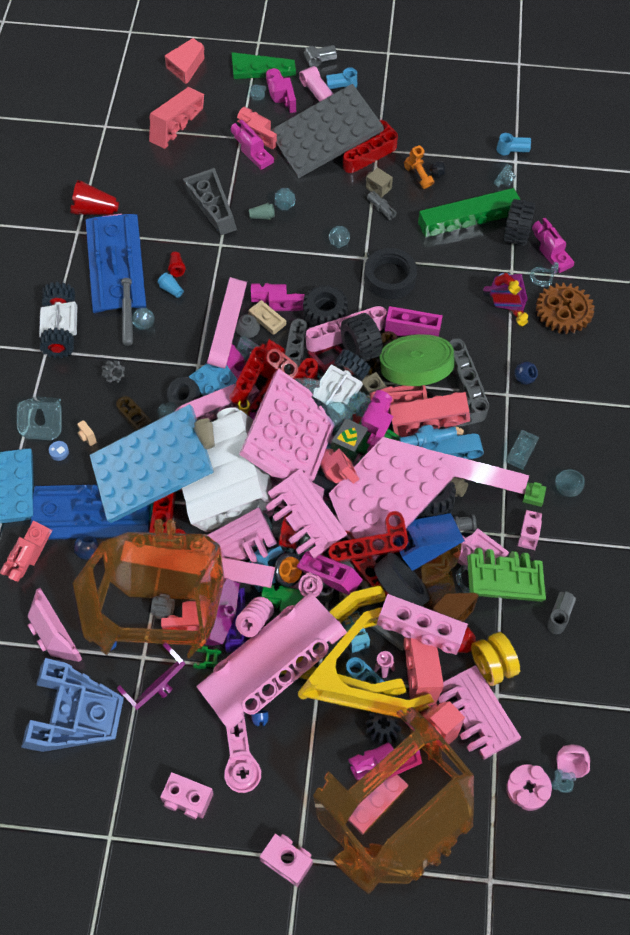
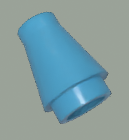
[158,273,184,298]

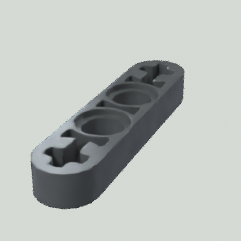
[284,319,307,374]

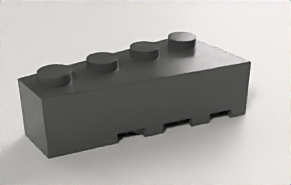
[183,168,237,235]

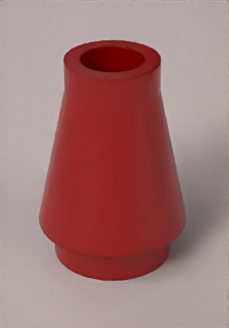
[168,252,186,277]

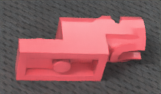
[237,107,277,149]
[320,448,359,484]
[0,521,53,582]
[161,599,215,633]

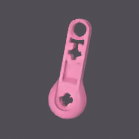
[224,711,261,793]

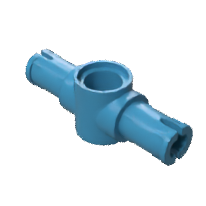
[399,425,457,450]

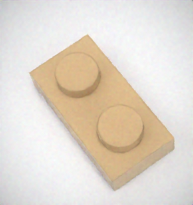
[249,300,286,335]

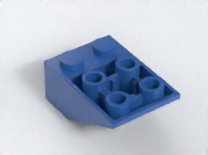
[395,513,465,571]

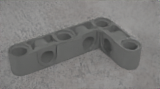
[449,339,489,427]

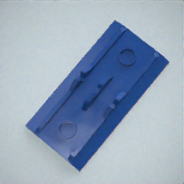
[86,214,146,313]
[30,485,150,540]

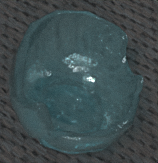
[555,469,585,497]

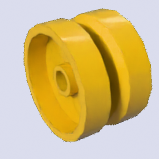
[471,632,520,686]

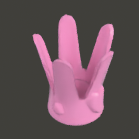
[373,651,395,678]

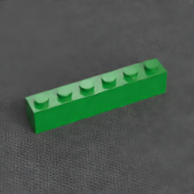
[418,188,520,237]

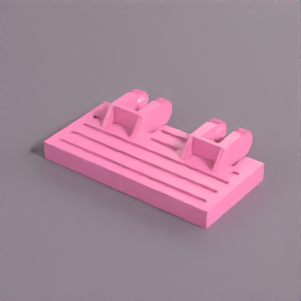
[266,469,348,559]
[190,507,277,581]
[438,665,521,760]

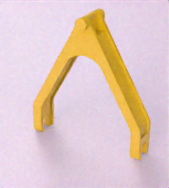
[281,586,406,696]
[298,607,434,718]

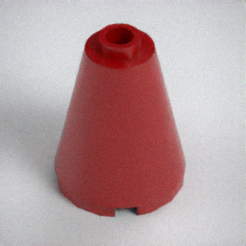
[71,180,119,215]

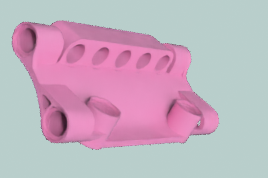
[196,592,347,730]

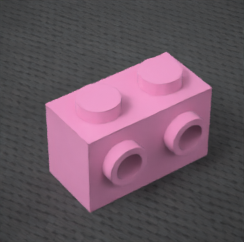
[160,772,213,819]

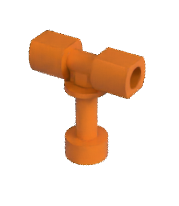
[404,145,435,189]

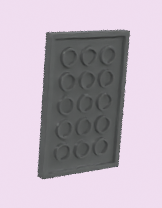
[270,84,384,178]

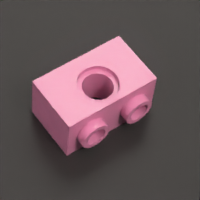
[260,833,313,887]

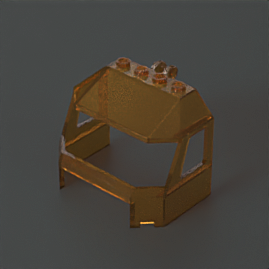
[73,519,225,659]
[313,707,474,884]

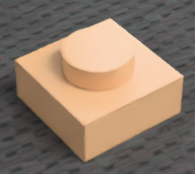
[77,420,97,446]

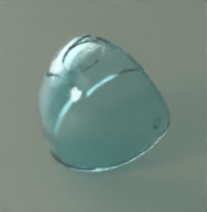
[327,402,353,435]

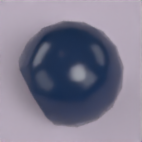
[515,362,538,385]
[74,535,99,560]

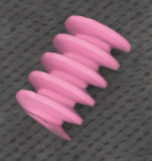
[236,597,274,637]

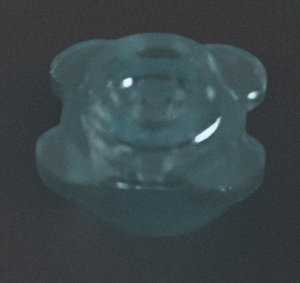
[249,85,266,100]
[551,769,576,793]

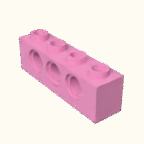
[376,594,468,655]

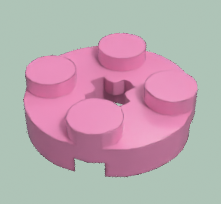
[507,765,552,811]

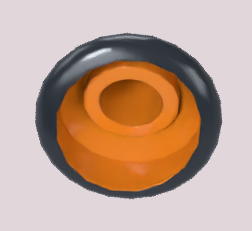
[273,552,303,587]

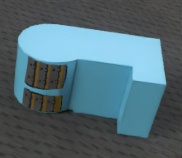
[342,611,370,653]

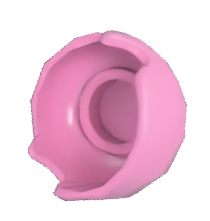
[557,744,590,778]

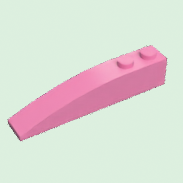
[427,449,529,494]

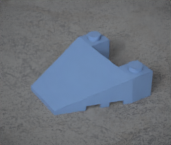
[21,658,124,752]

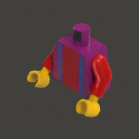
[483,273,528,327]

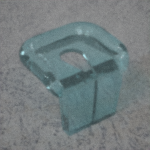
[17,397,62,440]

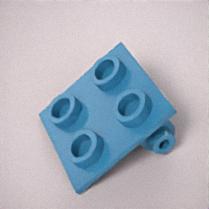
[189,364,237,396]

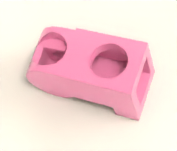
[518,510,542,550]

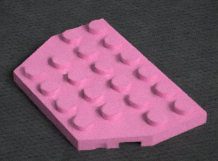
[239,369,335,483]
[329,437,455,561]

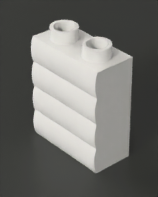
[182,408,273,533]

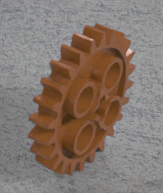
[536,283,595,334]

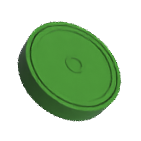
[380,334,454,386]

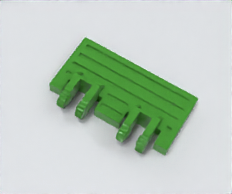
[467,548,546,602]

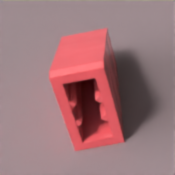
[165,38,204,84]

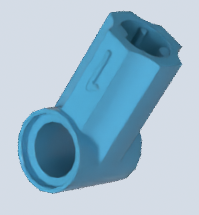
[326,68,357,89]
[496,133,531,155]

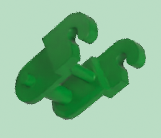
[193,646,222,669]

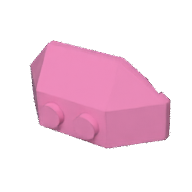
[28,588,82,662]

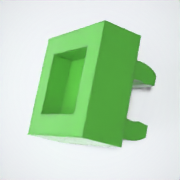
[523,482,546,507]

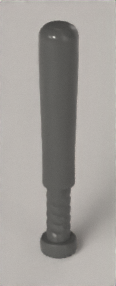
[121,278,133,346]

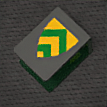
[330,419,368,464]

